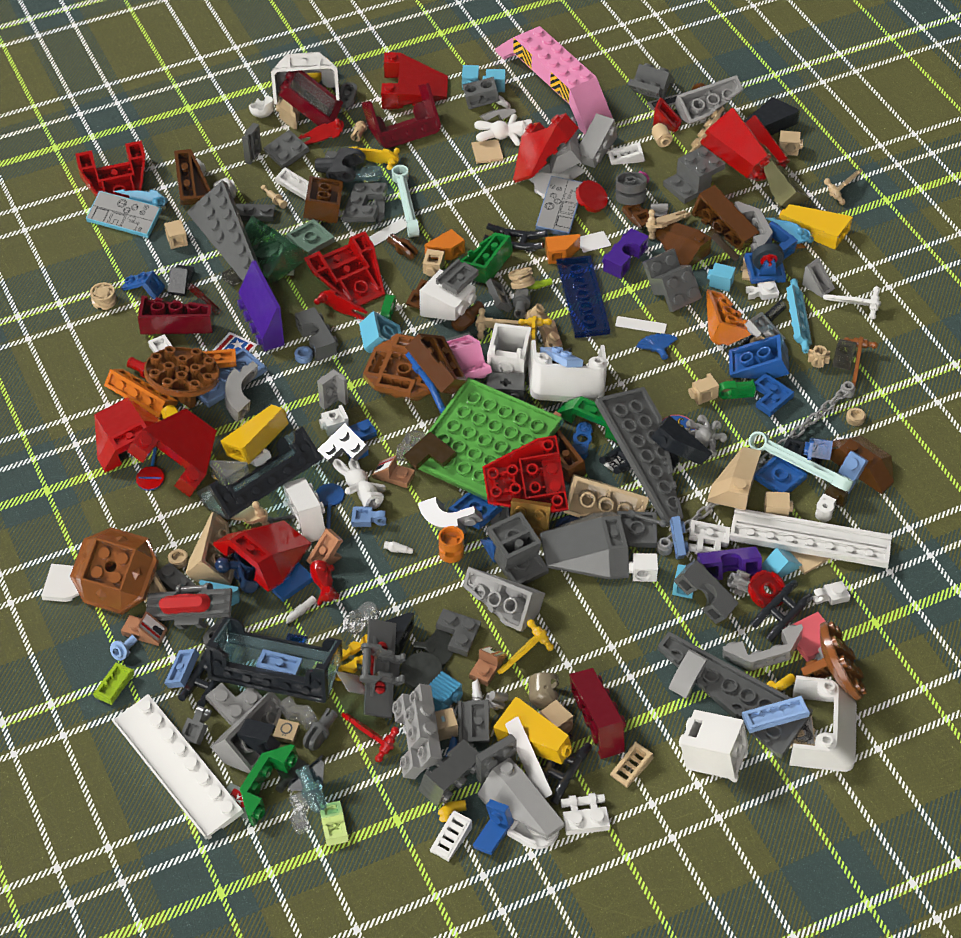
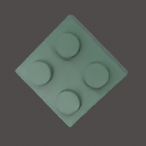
[286,219,335,257]

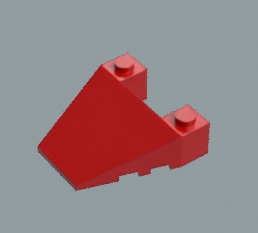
[381,52,448,109]
[513,113,579,183]
[75,140,146,198]
[127,408,217,497]

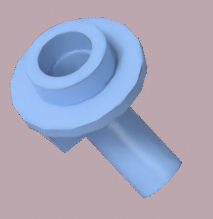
[110,635,138,661]

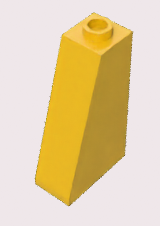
[779,204,853,250]
[221,404,289,464]
[493,697,572,765]

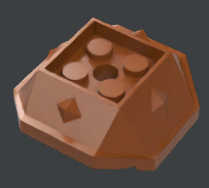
[363,333,431,401]
[70,527,159,615]

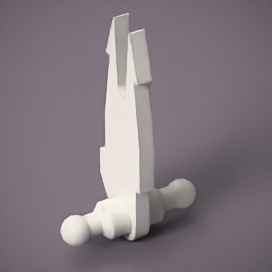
[823,286,881,319]

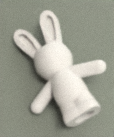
[474,114,532,146]
[333,458,386,509]

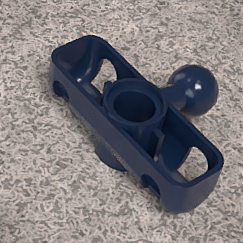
[215,552,259,593]

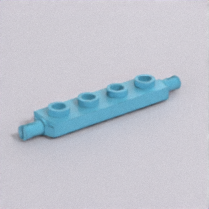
[786,279,812,353]

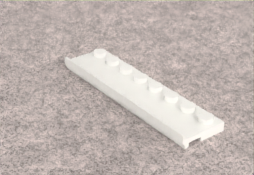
[729,508,892,568]
[111,694,244,840]

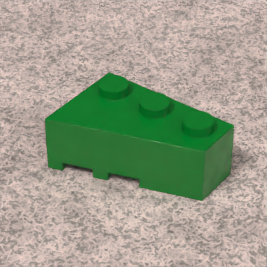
[455,232,513,284]

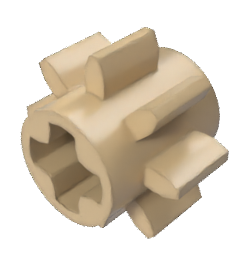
[808,345,830,368]

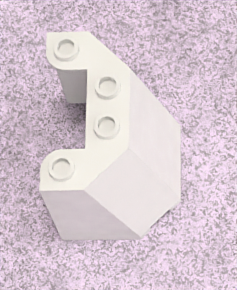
[271,52,340,104]

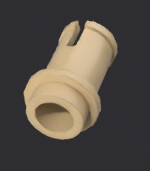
[351,121,367,142]

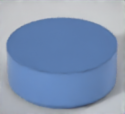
[294,346,313,364]

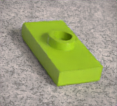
[93,662,135,705]

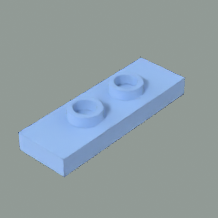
[540,346,583,368]
[742,695,810,733]

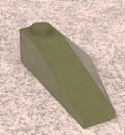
[760,143,809,208]

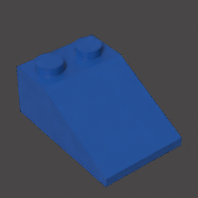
[729,334,790,379]

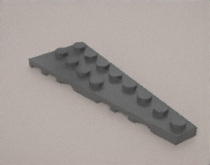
[187,180,264,281]
[658,632,813,759]

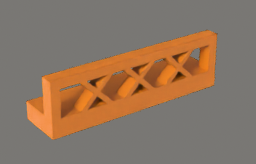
[104,369,178,418]

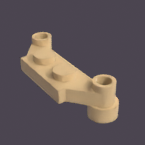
[524,303,563,353]

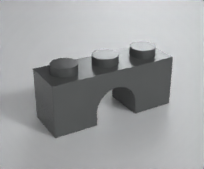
[295,307,338,361]
[674,560,739,624]

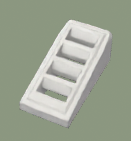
[608,142,645,165]
[430,811,472,862]

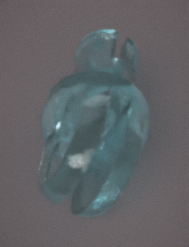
[348,166,384,183]
[295,765,327,813]

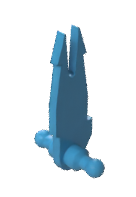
[114,189,168,207]
[766,218,814,244]

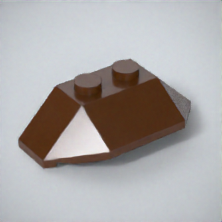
[830,436,894,494]

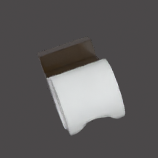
[815,484,848,522]

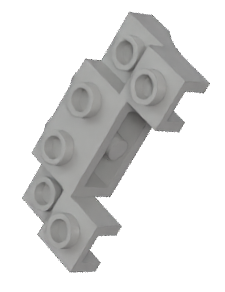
[392,684,442,779]

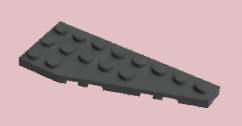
[595,387,683,526]

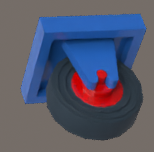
[744,243,787,284]

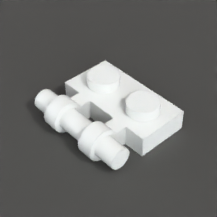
[688,520,730,555]
[561,793,610,835]

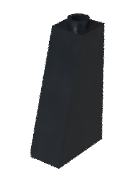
[744,97,800,135]

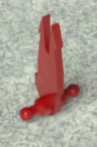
[298,118,344,145]
[314,289,368,320]
[341,712,399,763]

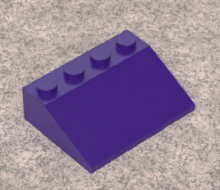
[237,260,284,352]

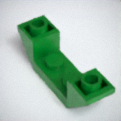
[557,396,617,442]
[240,744,298,827]

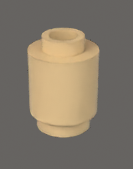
[652,123,673,147]

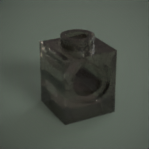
[832,339,857,370]

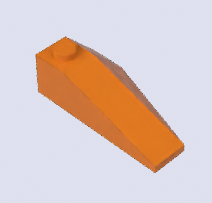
[706,289,751,345]

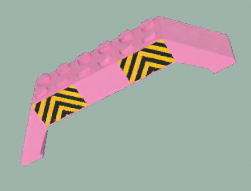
[495,26,613,134]

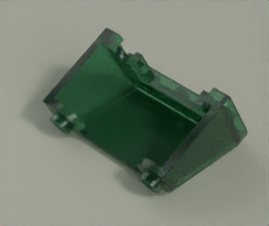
[245,216,310,284]

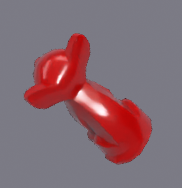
[310,560,339,606]

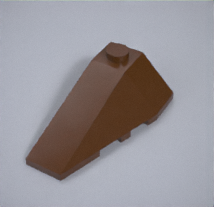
[655,222,712,267]

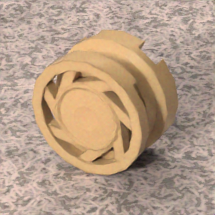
[508,267,535,289]
[90,282,117,310]

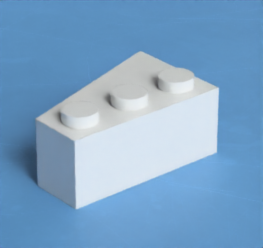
[283,477,325,542]

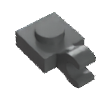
[181,705,212,745]

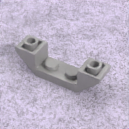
[734,201,773,253]
[723,624,803,671]

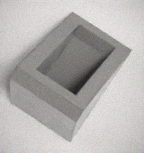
[802,258,835,298]

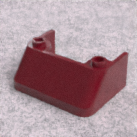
[361,83,441,148]

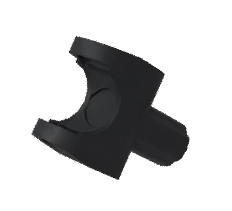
[315,148,366,183]

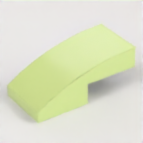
[319,801,349,846]

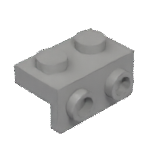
[317,369,348,410]

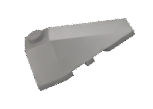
[463,567,545,632]
[478,757,565,838]

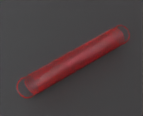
[187,283,220,314]

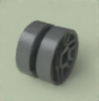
[616,172,647,205]

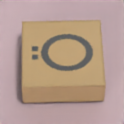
[273,719,300,744]

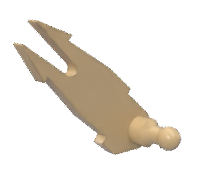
[824,168,863,205]
[646,209,691,240]
[475,308,532,340]
[216,501,270,526]

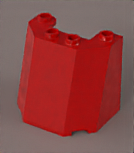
[700,108,790,181]

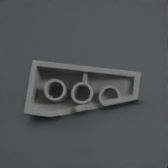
[675,75,743,124]
[549,117,581,174]
[211,692,285,773]

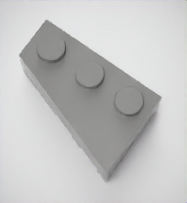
[579,113,617,168]

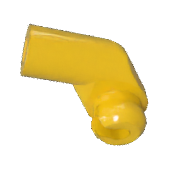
[767,673,796,692]
[438,800,466,822]

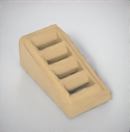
[610,742,654,788]

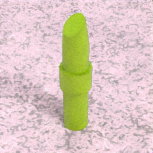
[525,278,553,290]

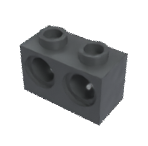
[462,77,500,109]

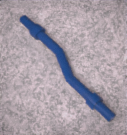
[406,352,446,413]

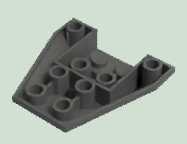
[540,512,629,579]

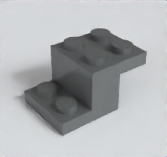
[628,63,675,100]
[663,146,726,204]
[642,249,702,312]
[486,512,549,585]

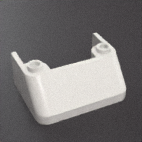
[527,340,607,402]
[789,675,857,772]

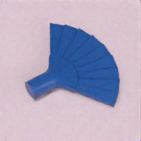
[636,333,678,360]

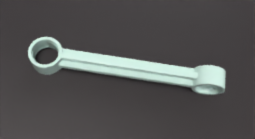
[392,165,419,238]
[748,432,854,492]

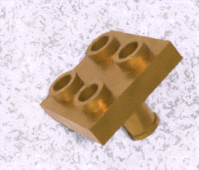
[510,498,551,541]

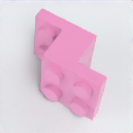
[447,335,492,379]

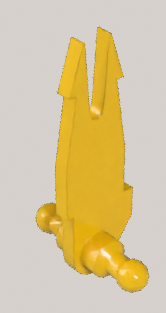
[348,147,400,171]
[518,316,552,349]
[497,619,554,675]

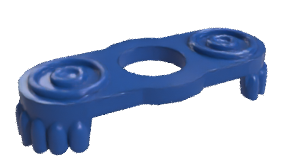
[573,422,593,460]

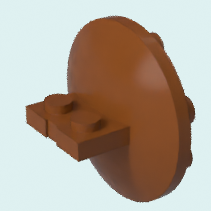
[144,346,220,409]
[801,621,867,701]

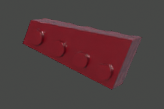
[138,295,214,335]
[569,668,626,759]

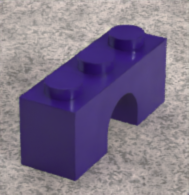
[602,228,649,279]
[697,546,762,580]

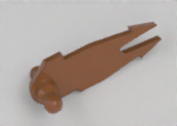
[843,336,878,386]

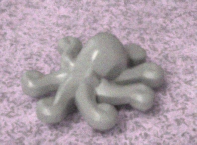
[685,415,727,457]

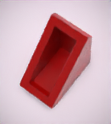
[653,97,682,132]

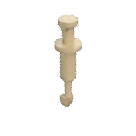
[261,185,287,209]

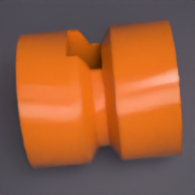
[438,526,464,563]

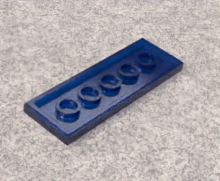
[556,255,610,338]

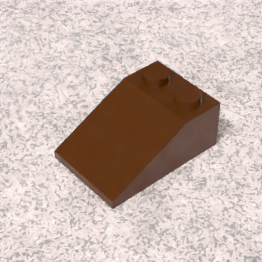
[303,176,343,223]

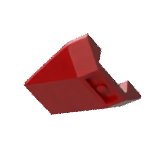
[94,397,160,473]
[482,435,569,513]
[213,520,311,592]

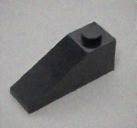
[650,415,712,465]

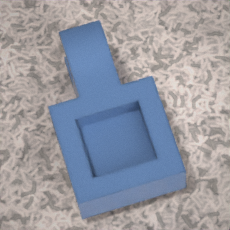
[351,507,387,527]

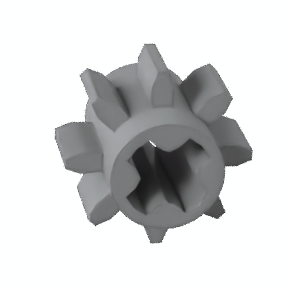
[727,570,750,596]

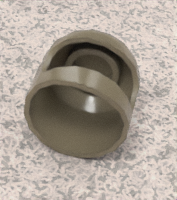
[529,672,559,709]

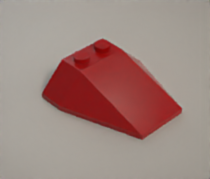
[304,231,385,306]

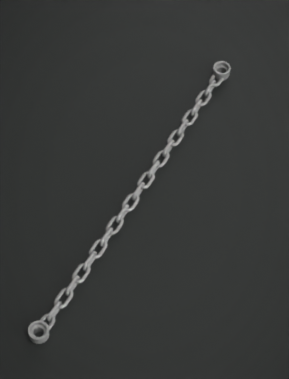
[656,381,855,556]

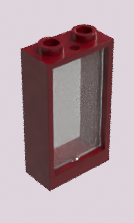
[279,70,343,126]

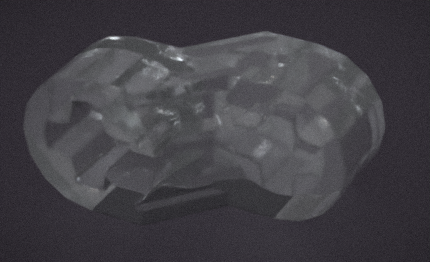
[396,430,425,461]
[343,601,380,635]
[278,696,318,730]
[288,791,310,835]

